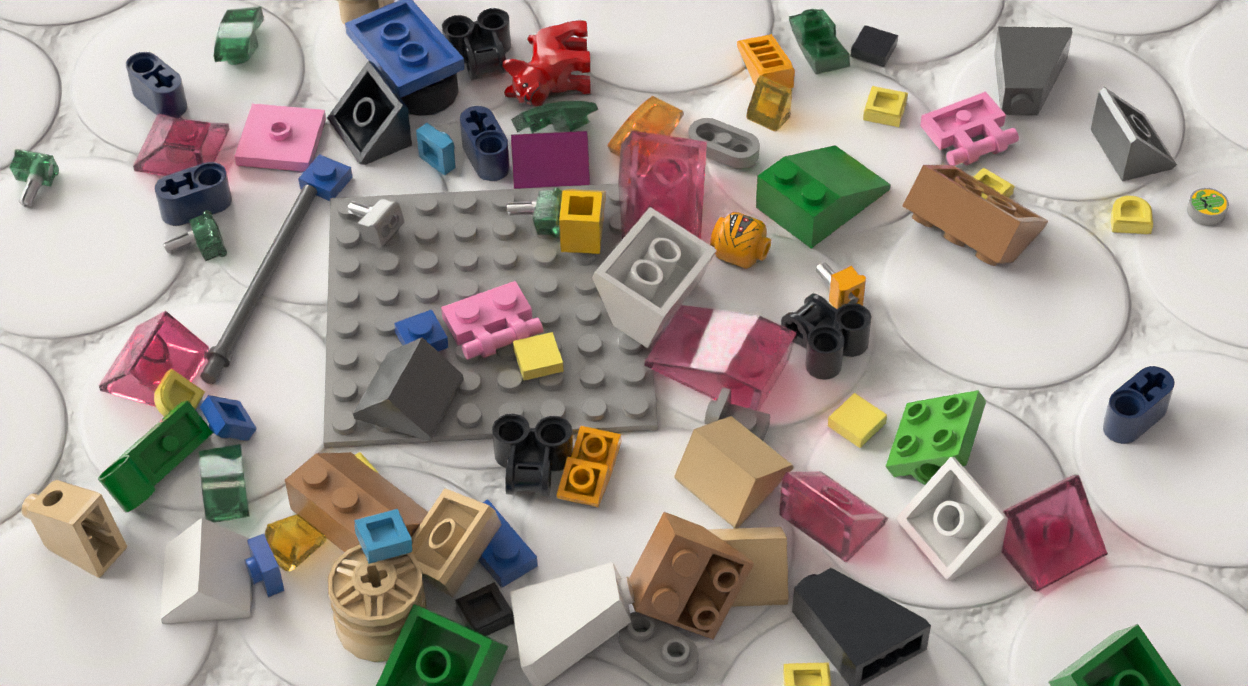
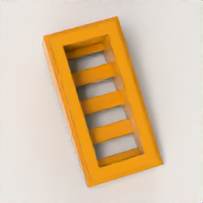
[737,34,795,95]

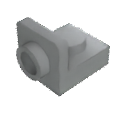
[704,387,770,441]

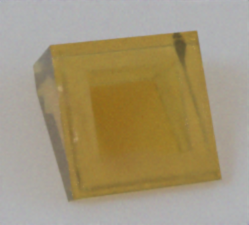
[746,75,792,132]
[264,514,327,572]

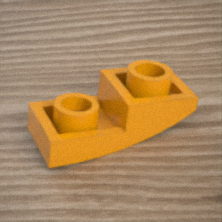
[556,426,622,507]

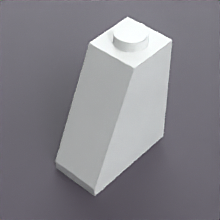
[510,562,634,686]

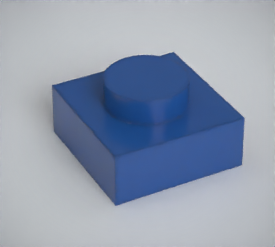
[298,154,353,201]
[394,309,449,351]
[200,395,257,441]
[244,533,285,597]

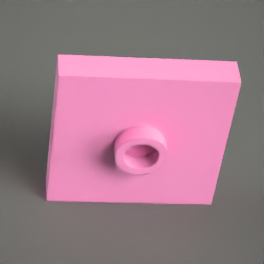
[234,103,326,172]

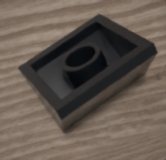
[327,61,412,165]

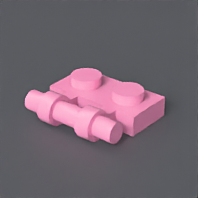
[920,92,1019,166]
[441,281,543,360]

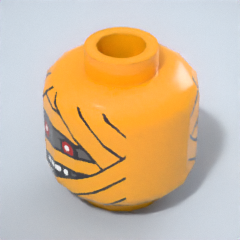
[710,212,771,269]

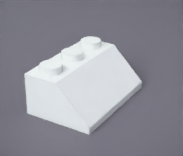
[592,207,717,348]

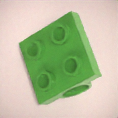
[885,390,986,485]

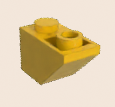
[559,189,606,254]

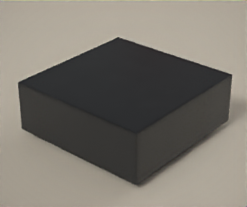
[850,25,898,67]
[455,582,515,636]

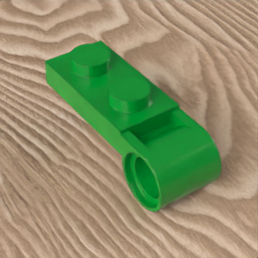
[98,400,213,513]

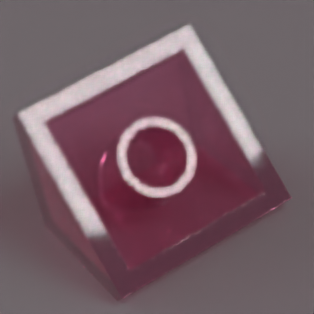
[99,311,210,407]
[779,471,888,563]
[1001,474,1108,592]

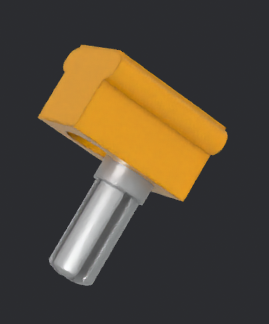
[816,262,866,309]

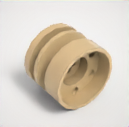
[328,545,427,662]

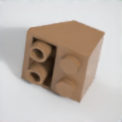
[629,512,754,640]

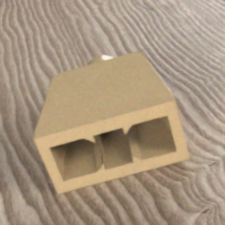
[22,480,127,578]

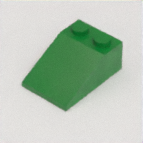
[756,145,891,249]
[376,604,508,686]
[1048,624,1181,686]

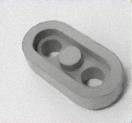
[688,118,760,169]
[619,611,699,684]

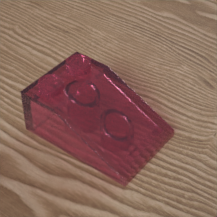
[618,131,707,239]
[644,305,797,411]

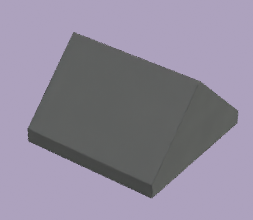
[1091,87,1177,181]
[353,338,464,441]

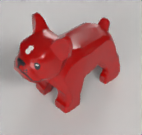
[503,20,591,107]

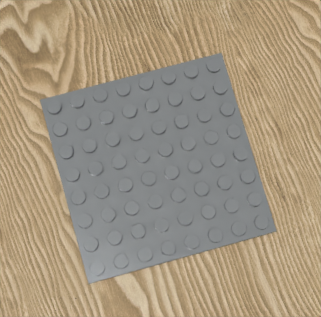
[323,183,658,448]

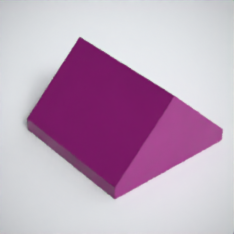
[511,131,590,189]

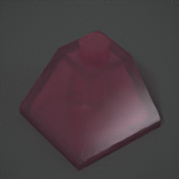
[133,114,230,176]

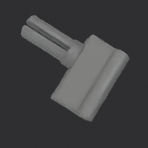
[348,199,405,248]

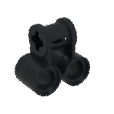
[442,8,511,80]
[781,293,872,380]
[492,414,573,497]

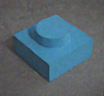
[416,123,456,176]
[354,509,412,564]

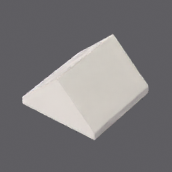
[896,457,1008,581]
[160,518,252,624]

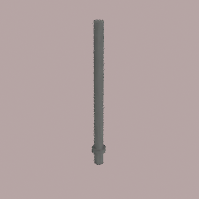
[200,185,317,384]

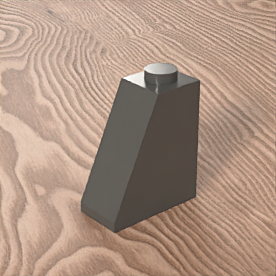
[994,27,1073,115]

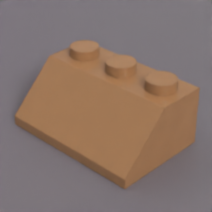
[902,165,1048,266]
[285,452,428,553]

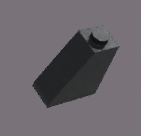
[792,568,931,686]

